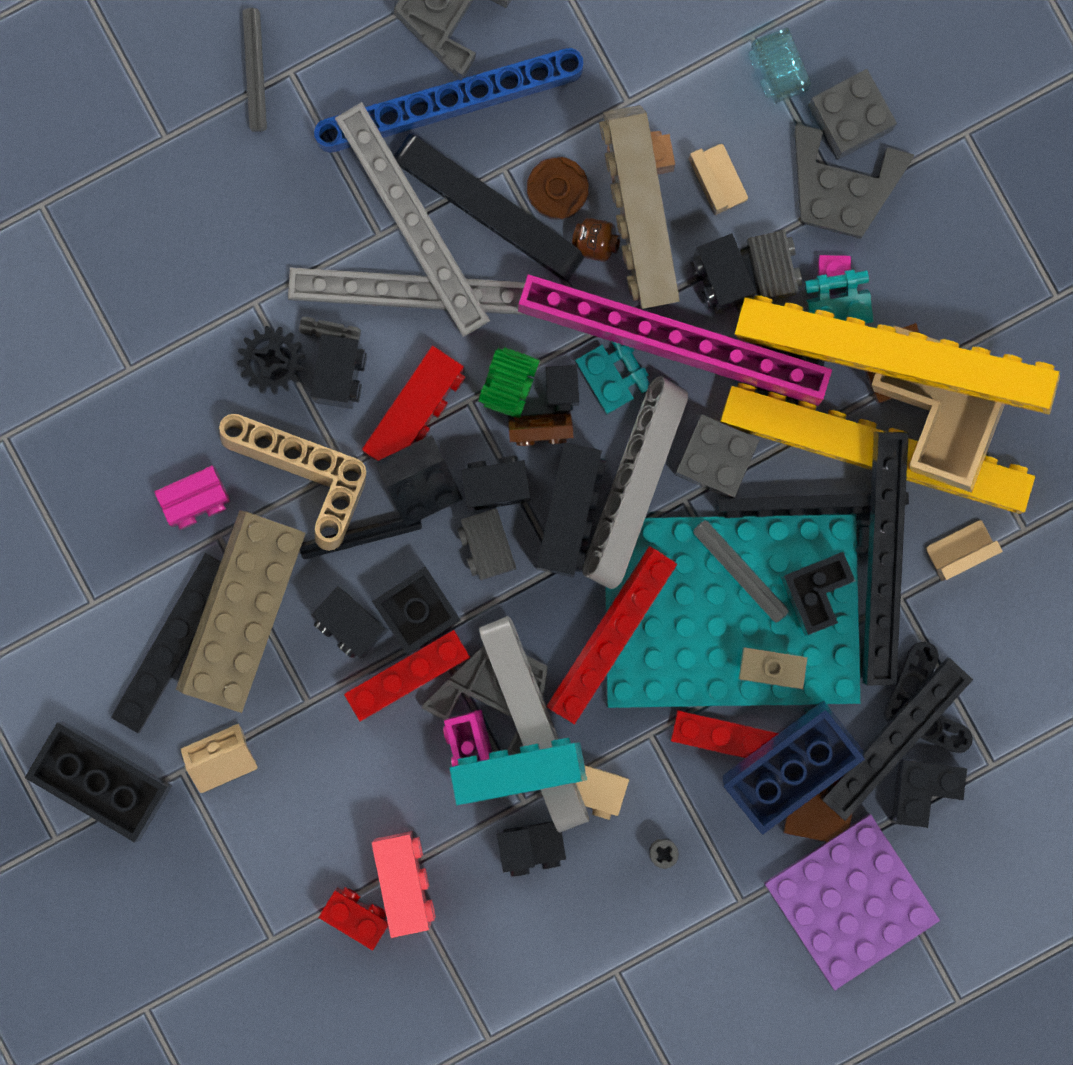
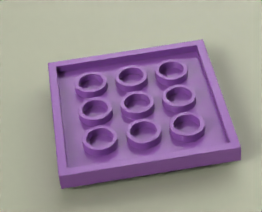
[764,814,940,991]

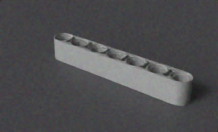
[582,376,688,589]
[479,616,589,833]

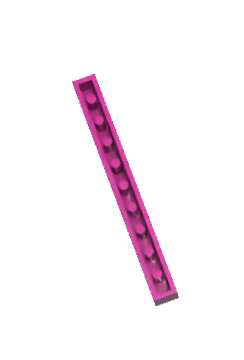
[518,274,832,406]

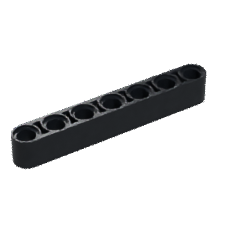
[394,133,585,282]

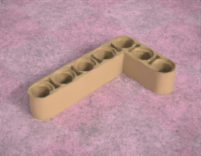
[219,414,366,551]

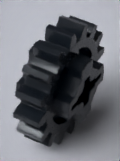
[237,326,306,395]

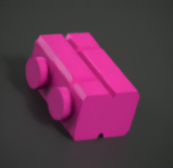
[154,466,231,530]

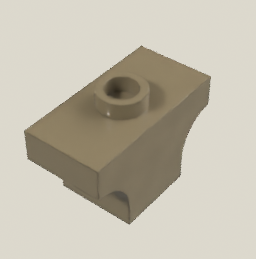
[739,648,808,689]

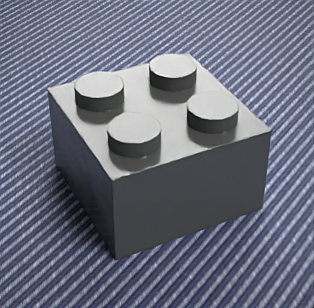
[808,69,897,160]
[675,414,760,499]

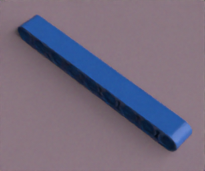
[314,48,583,153]

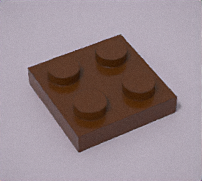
[508,412,574,446]

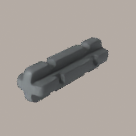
[299,317,361,340]

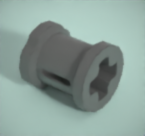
[649,839,679,869]

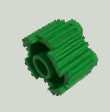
[478,347,540,419]

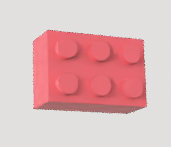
[372,831,436,938]

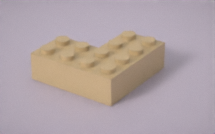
[871,326,1005,493]

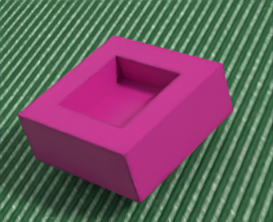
[818,255,851,289]

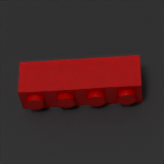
[362,345,466,461]
[344,630,471,722]

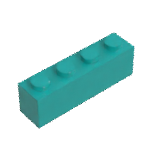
[449,737,587,806]

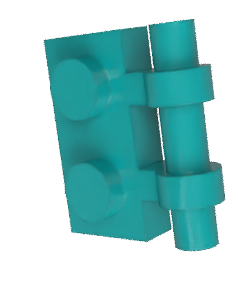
[805,269,874,324]
[575,341,650,415]

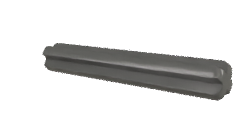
[243,8,267,132]
[693,520,789,623]

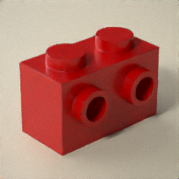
[318,887,388,951]

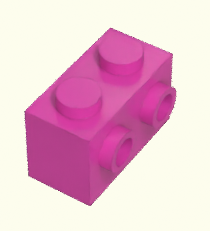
[443,710,492,767]

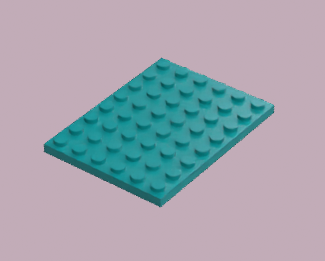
[605,514,861,708]

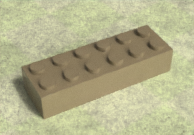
[599,105,680,309]
[176,510,306,713]

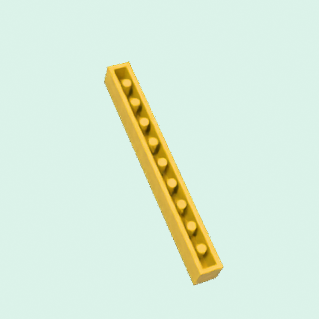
[735,295,1060,415]
[720,383,1035,514]

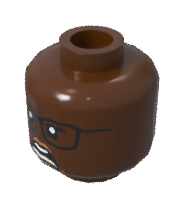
[572,218,621,262]

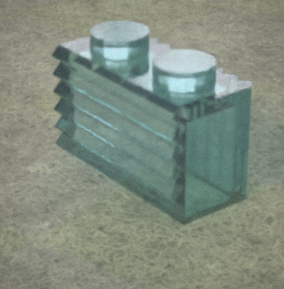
[748,27,811,104]

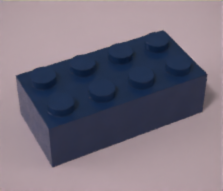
[722,700,865,835]

